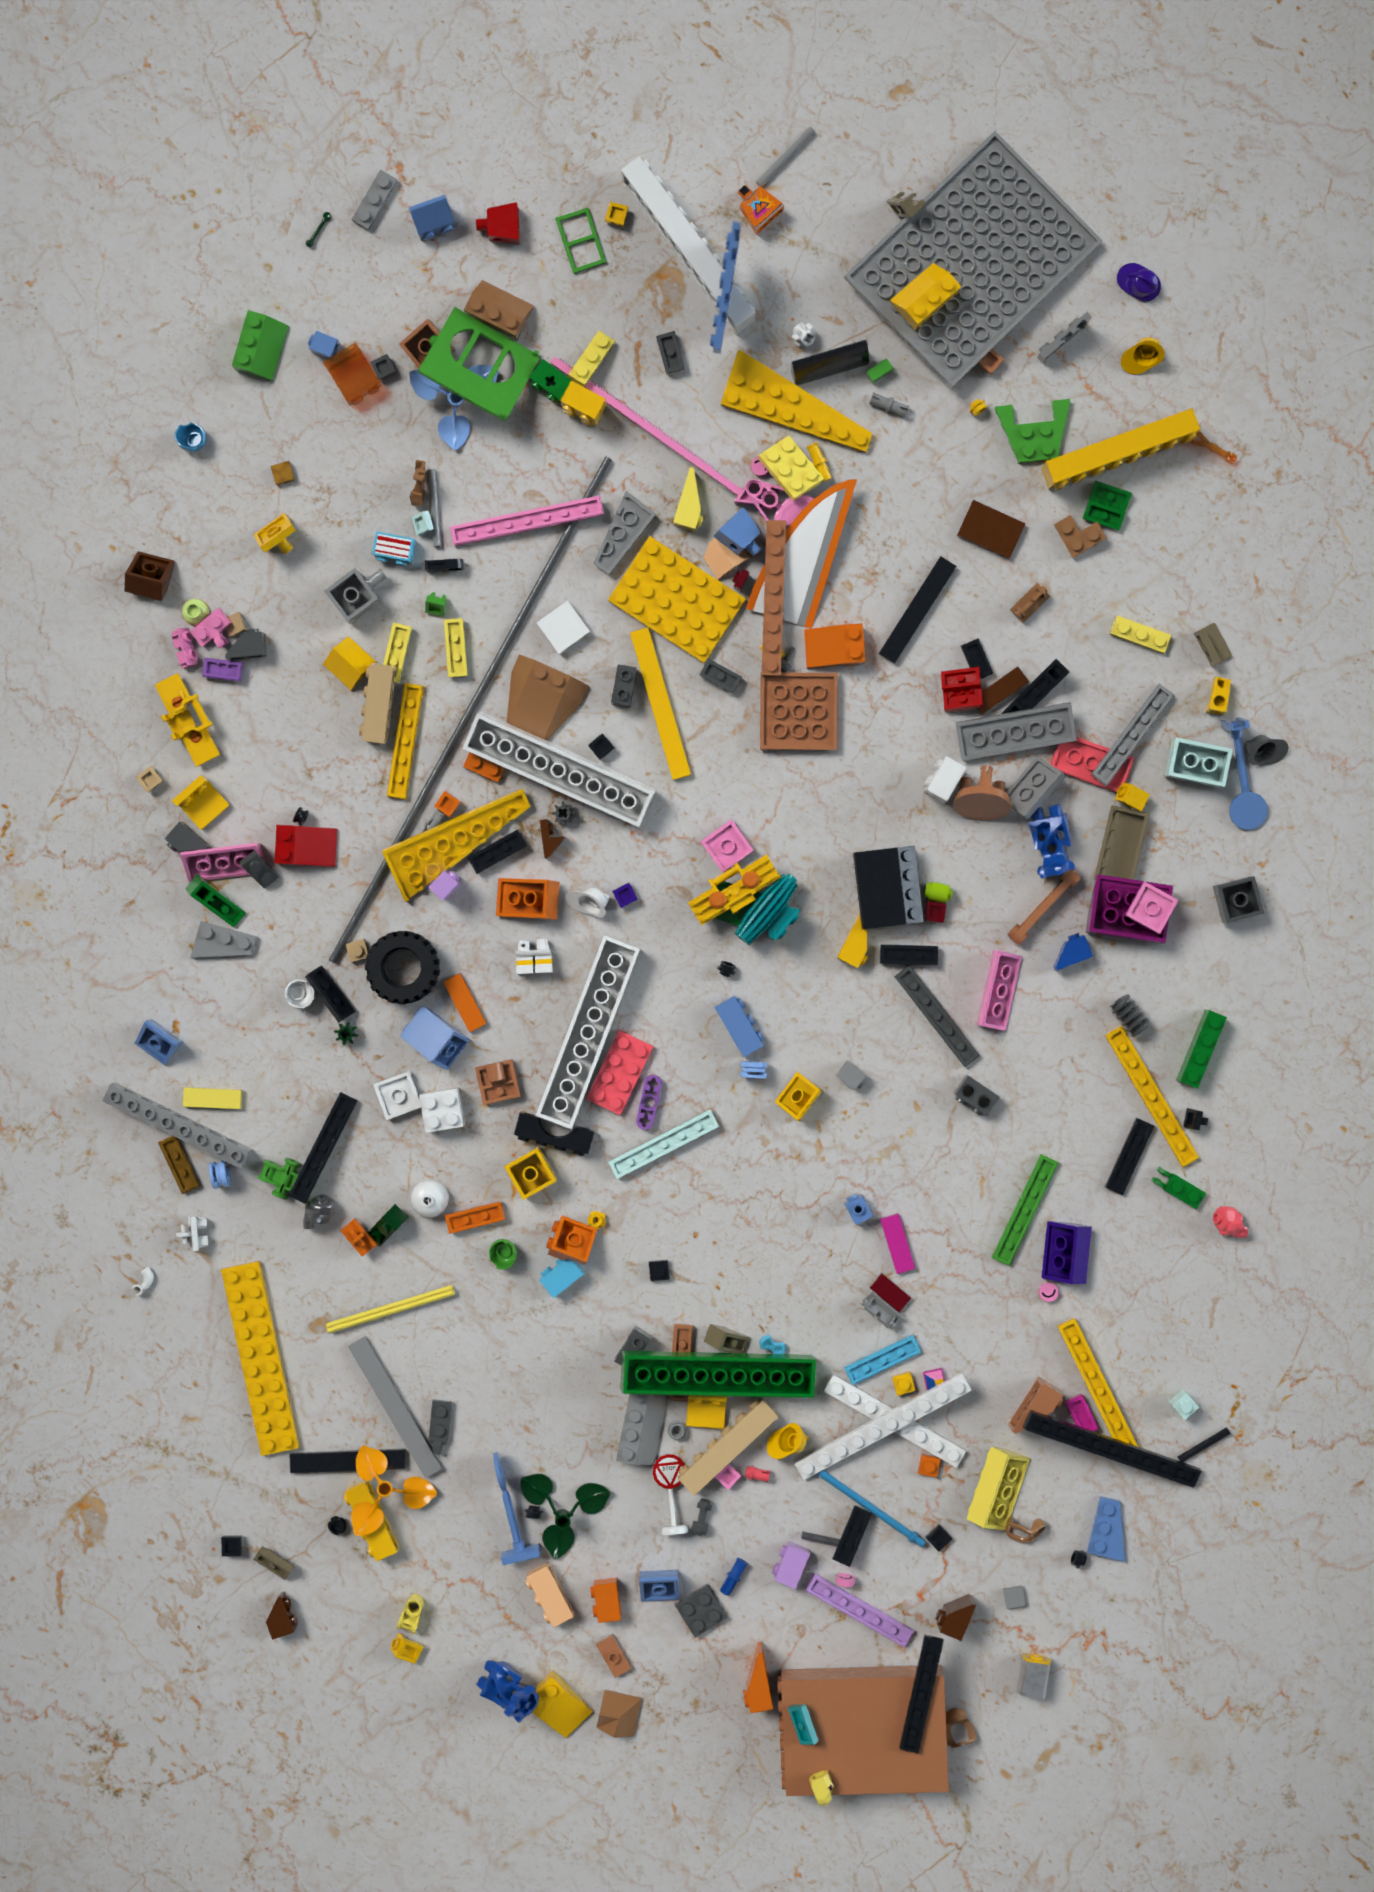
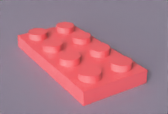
[586,1030,654,1115]

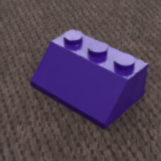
[1042,1221,1092,1284]

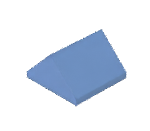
[134,1019,183,1066]
[639,1570,679,1602]

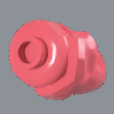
[1213,1206,1248,1238]

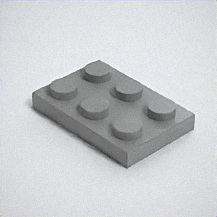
[1006,756,1065,820]

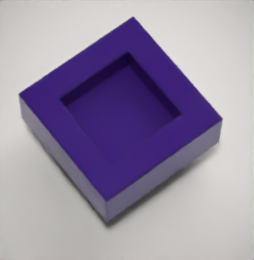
[612,883,638,908]

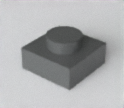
[370,354,397,381]

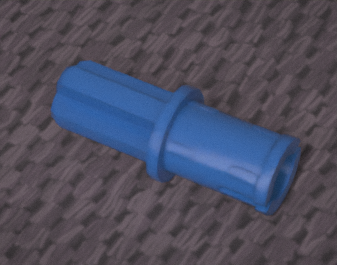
[720,1558,748,1596]

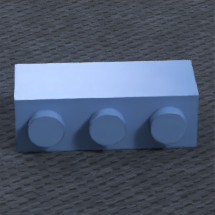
[715,996,764,1057]

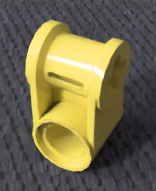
[397,1594,424,1634]

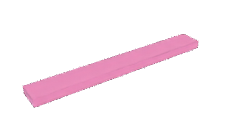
[450,495,604,546]

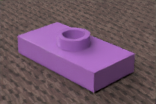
[202,658,243,682]

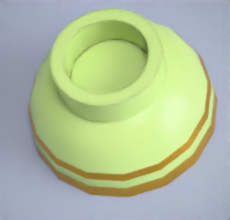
[182,598,210,626]

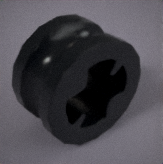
[293,807,309,826]

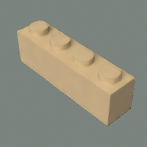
[359,663,396,744]

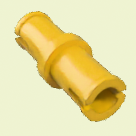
[807,442,832,482]

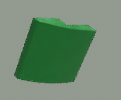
[1083,480,1132,530]

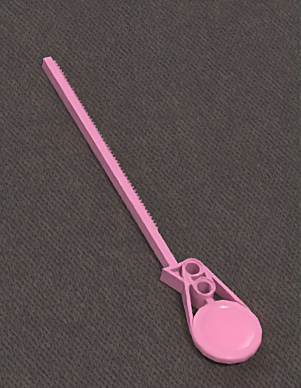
[551,357,815,530]

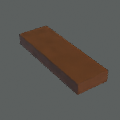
[977,667,1029,715]

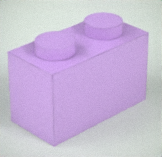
[428,870,462,901]
[772,1541,810,1589]

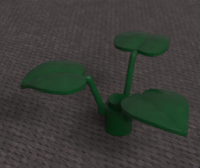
[520,1474,611,1560]

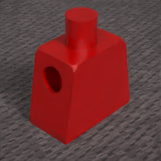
[476,203,520,244]

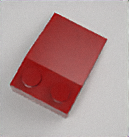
[274,825,337,867]

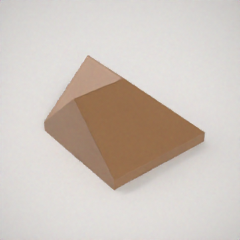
[596,1690,642,1738]

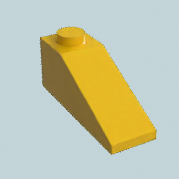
[837,913,868,968]

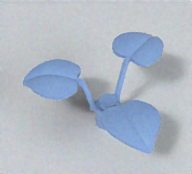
[409,365,499,450]

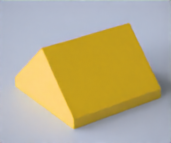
[323,636,377,691]
[775,1072,822,1121]

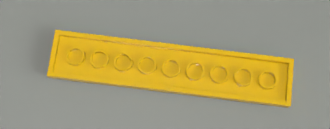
[221,1261,300,1456]

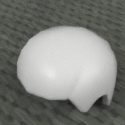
[284,979,315,1009]

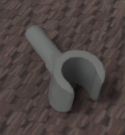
[781,646,795,672]

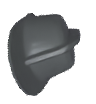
[1245,735,1289,765]

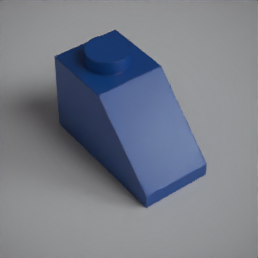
[1053,933,1093,970]

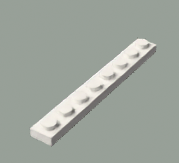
[824,1374,966,1468]

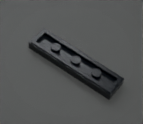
[1105,1117,1154,1195]

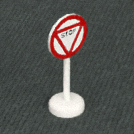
[652,1454,688,1535]

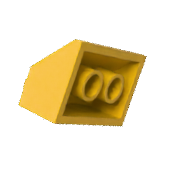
[889,263,961,330]

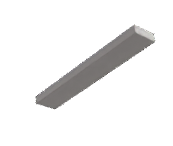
[1091,683,1174,787]

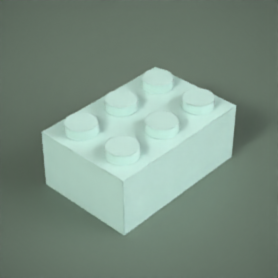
[1164,737,1233,788]

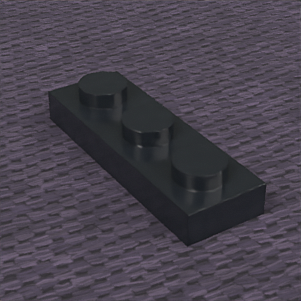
[467,829,527,874]
[880,944,938,965]
[305,965,355,1023]
[832,1505,872,1567]

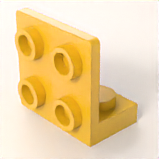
[172,775,229,830]
[686,1395,727,1429]

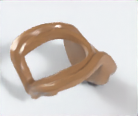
[1006,1517,1046,1543]
[946,1708,976,1748]

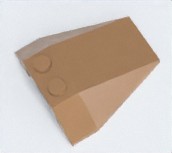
[506,654,589,741]

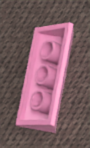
[180,843,263,883]
[976,950,1022,1031]

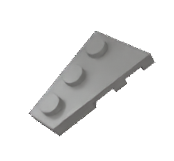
[1037,312,1092,363]

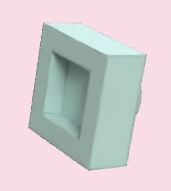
[411,511,434,536]

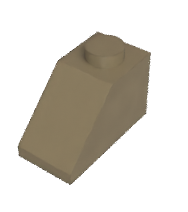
[703,1324,750,1353]

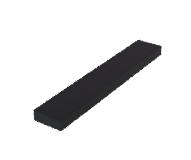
[878,556,957,664]
[288,1092,358,1204]
[289,1448,405,1473]
[899,1634,944,1754]

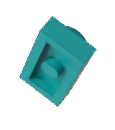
[788,1704,818,1745]

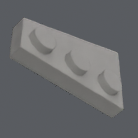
[190,921,257,958]

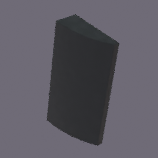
[791,340,869,386]

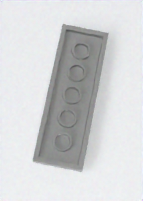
[956,702,1077,761]

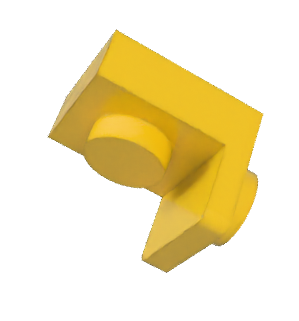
[390,1633,424,1664]

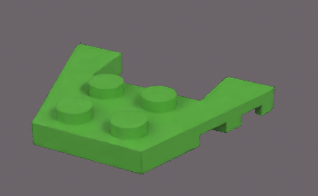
[994,399,1070,463]

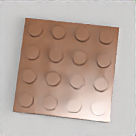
[760,672,838,750]

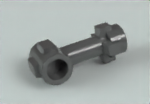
[691,1499,712,1537]

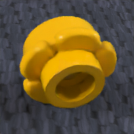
[969,399,987,416]
[587,1211,606,1230]

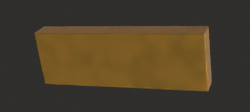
[158,1136,201,1194]

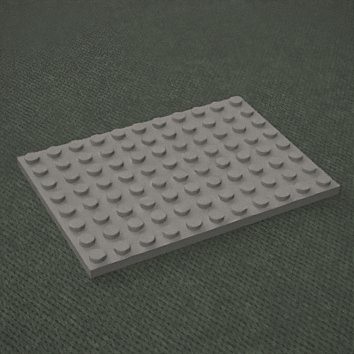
[844,131,1103,388]

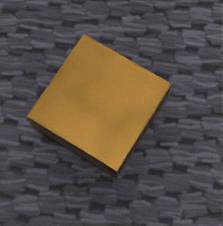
[270,461,295,485]

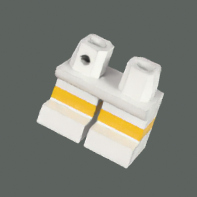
[516,939,554,974]

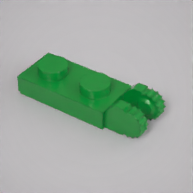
[1151,1167,1206,1209]

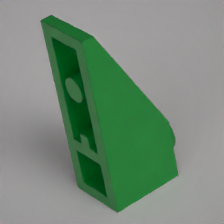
[185,874,246,927]

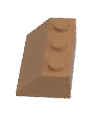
[464,280,534,340]

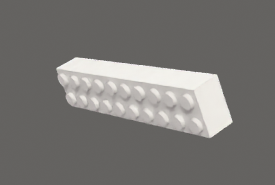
[621,156,756,335]
[462,712,656,827]
[536,935,640,1129]

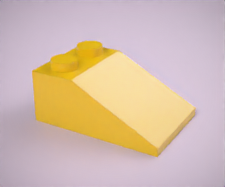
[533,1670,593,1738]

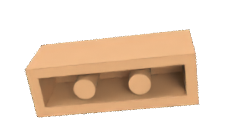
[525,1562,574,1628]

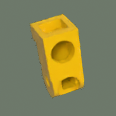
[1205,676,1231,716]

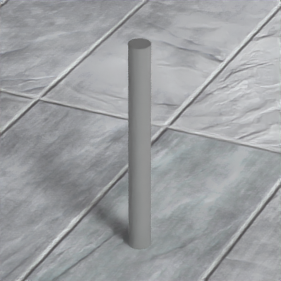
[756,127,815,187]
[428,469,441,547]

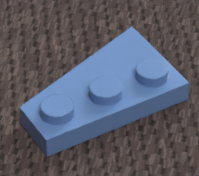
[1087,1496,1125,1562]

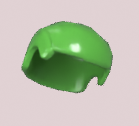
[489,1239,518,1270]

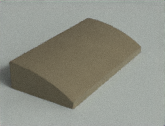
[1094,805,1149,880]

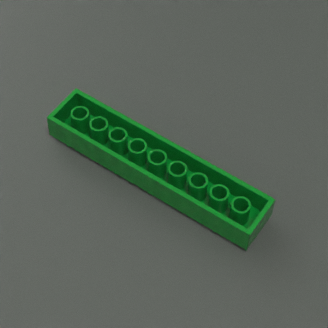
[620,1351,816,1398]

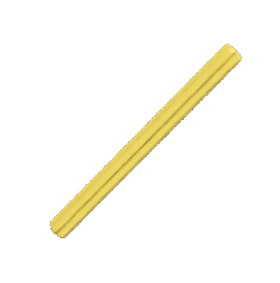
[326,1285,455,1333]

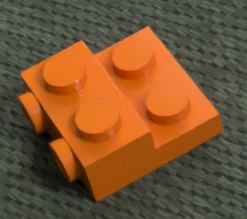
[546,1215,597,1265]

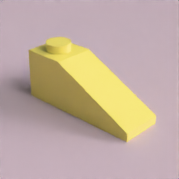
[673,467,703,531]

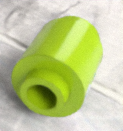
[924,881,953,904]

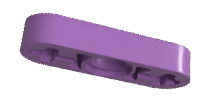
[636,1074,662,1130]

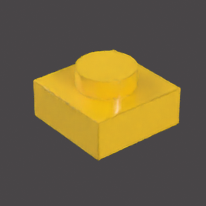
[605,202,629,227]
[891,1371,916,1396]

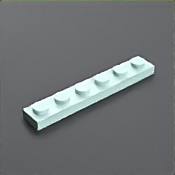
[608,1109,719,1179]

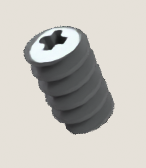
[1109,994,1149,1038]

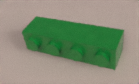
[1176,1009,1227,1089]

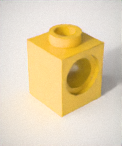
[1115,782,1150,812]

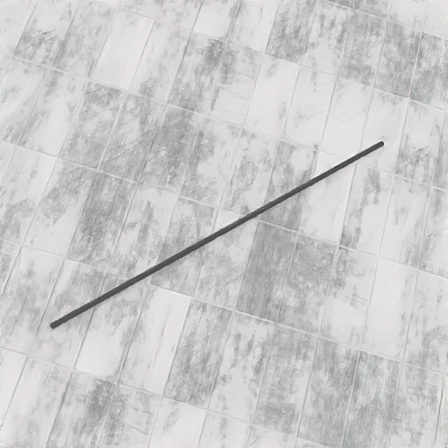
[329,456,612,963]

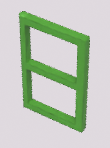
[555,207,606,274]

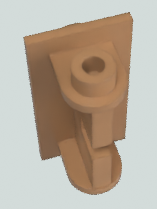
[1010,583,1050,623]

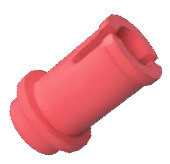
[745,1465,770,1483]

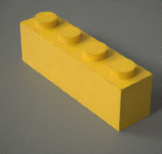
[344,1480,399,1562]

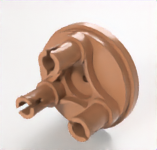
[953,765,1012,820]

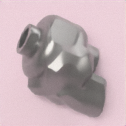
[303,1194,335,1229]

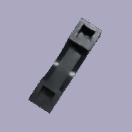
[514,1111,595,1156]

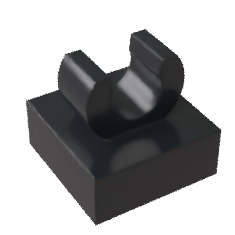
[1183,1108,1208,1130]

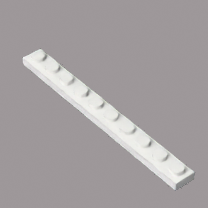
[794,1372,972,1480]

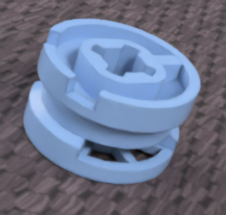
[740,1061,767,1078]
[209,1160,231,1189]

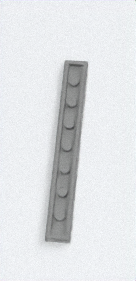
[348,1336,442,1478]

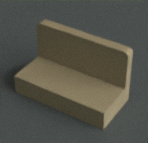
[1194,623,1232,667]

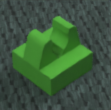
[425,592,446,617]

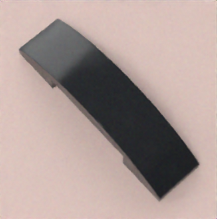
[1001,658,1070,714]

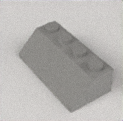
[616,1394,668,1465]

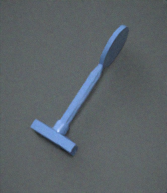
[1221,717,1268,830]
[493,1452,541,1565]

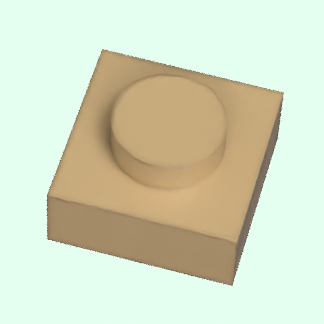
[136,766,164,793]
[345,939,369,963]

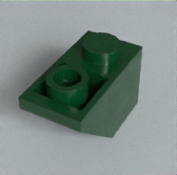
[368,1204,408,1247]

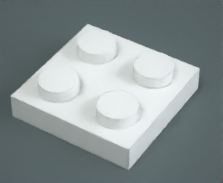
[373,1071,421,1120]

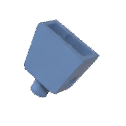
[713,507,761,556]

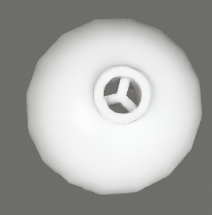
[410,1179,449,1218]

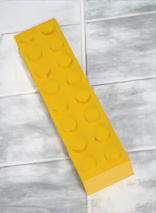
[1041,408,1200,491]

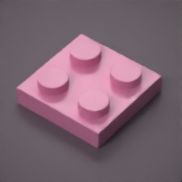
[700,819,754,873]
[1125,881,1178,934]

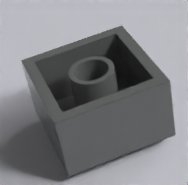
[1213,876,1264,923]

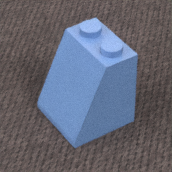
[400,1006,470,1070]

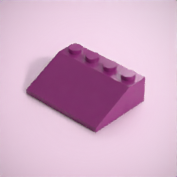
[1085,874,1173,944]

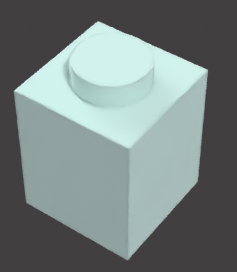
[1168,1389,1199,1420]

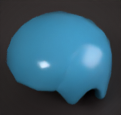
[175,422,206,452]

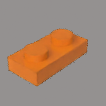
[463,752,505,783]

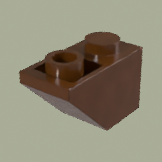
[266,1592,298,1640]

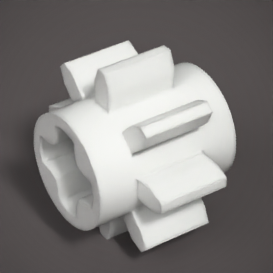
[791,322,817,347]

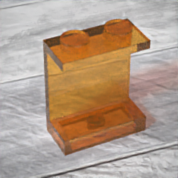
[323,342,382,405]

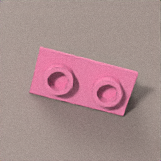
[171,628,199,669]

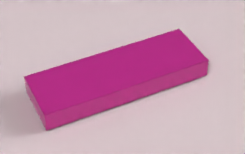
[880,1213,915,1274]

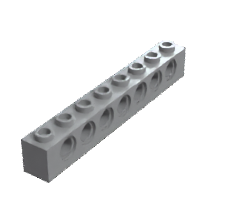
[102,1082,253,1169]

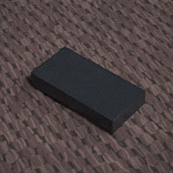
[960,638,993,679]

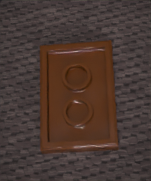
[957,500,1026,559]

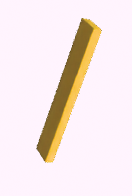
[387,683,424,800]

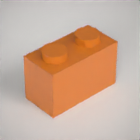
[590,1578,621,1623]

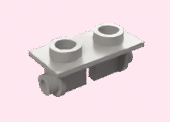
[862,1292,902,1329]

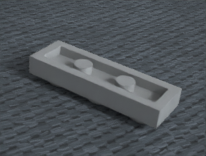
[352,169,398,231]

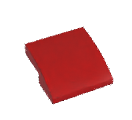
[941,667,983,713]

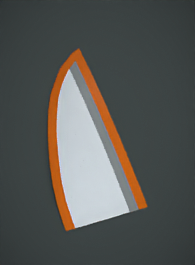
[746,479,857,629]

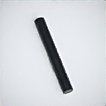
[1177,1427,1230,1462]

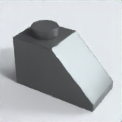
[225,629,267,660]
[165,821,212,852]

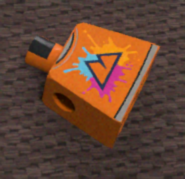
[738,185,784,235]

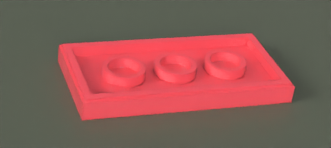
[1050,737,1134,793]

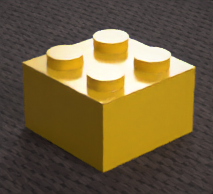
[561,380,607,427]
[504,1146,558,1200]

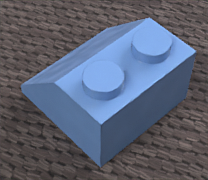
[409,195,456,240]

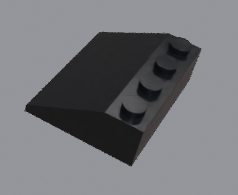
[853,845,924,929]

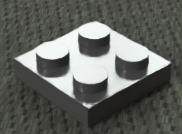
[675,1584,727,1638]

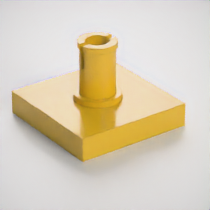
[253,512,296,554]

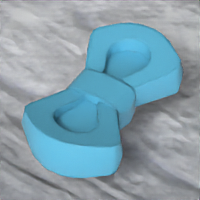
[759,1335,785,1354]

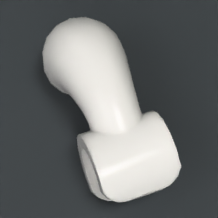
[131,1267,154,1296]

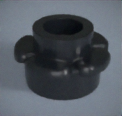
[717,961,736,977]
[525,1505,543,1519]
[328,1516,346,1535]
[1071,1550,1087,1569]

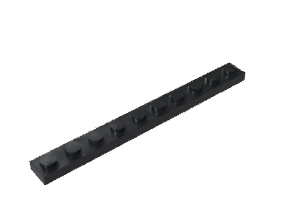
[1023,1410,1202,1488]

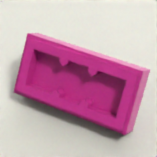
[1064,1393,1099,1431]

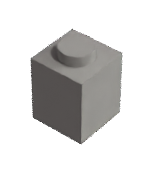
[836,1060,867,1090]

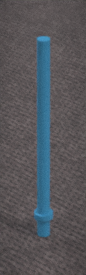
[818,1470,926,1547]

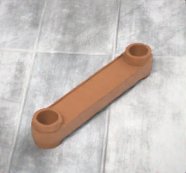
[1007,869,1081,945]

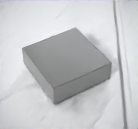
[1003,1585,1026,1609]

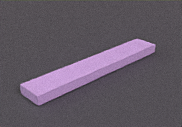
[805,1573,914,1648]

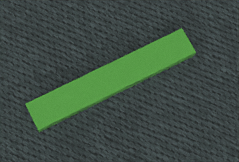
[992,1154,1059,1266]

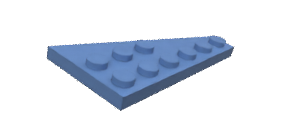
[710,221,741,354]

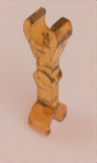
[1191,432,1237,464]

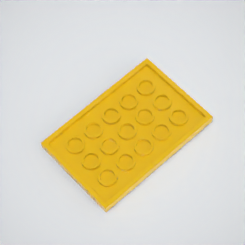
[608,536,746,663]

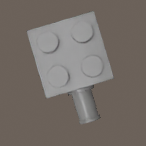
[325,568,387,624]

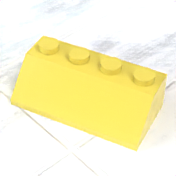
[966,1447,1031,1530]

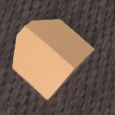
[704,538,750,579]

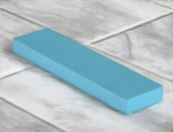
[844,1334,921,1385]

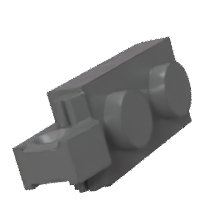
[429,1399,452,1455]

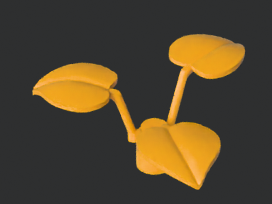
[351,1445,437,1536]

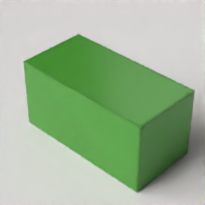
[866,358,893,384]

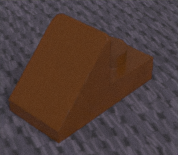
[540,819,566,859]

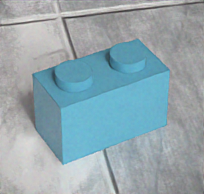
[539,1258,584,1298]

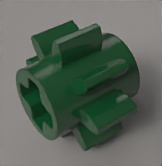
[334,1022,359,1045]

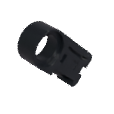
[425,559,464,572]

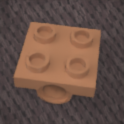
[475,1059,521,1105]

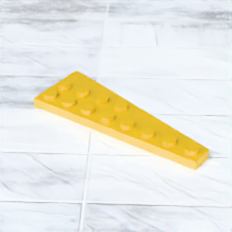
[720,350,872,453]
[381,788,531,902]

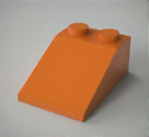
[804,623,865,668]
[496,878,560,920]
[743,1642,773,1714]

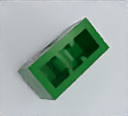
[529,359,571,404]

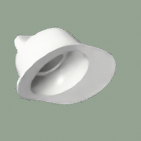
[566,887,610,918]

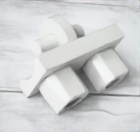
[176,1215,208,1251]

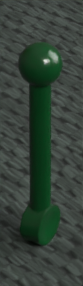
[306,212,331,247]

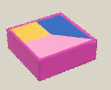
[923,1368,944,1390]

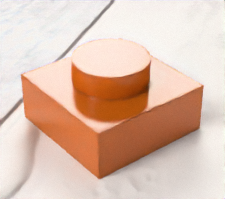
[434,791,461,817]
[918,1454,940,1478]

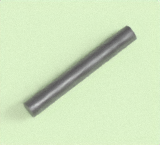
[801,1531,858,1551]

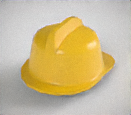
[1121,337,1165,374]
[767,1423,809,1460]

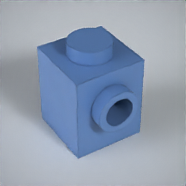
[844,1193,873,1225]

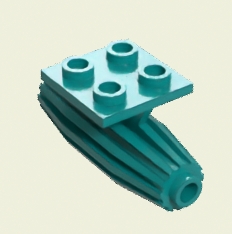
[735,873,800,945]

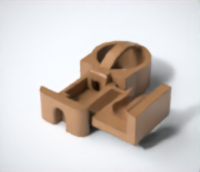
[409,460,426,507]

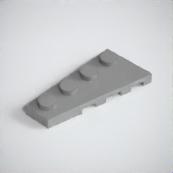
[594,491,656,575]

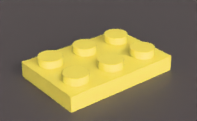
[758,436,824,501]

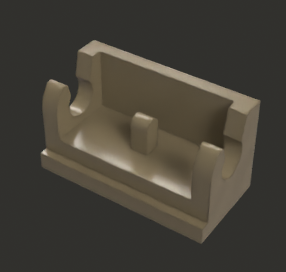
[886,192,927,218]

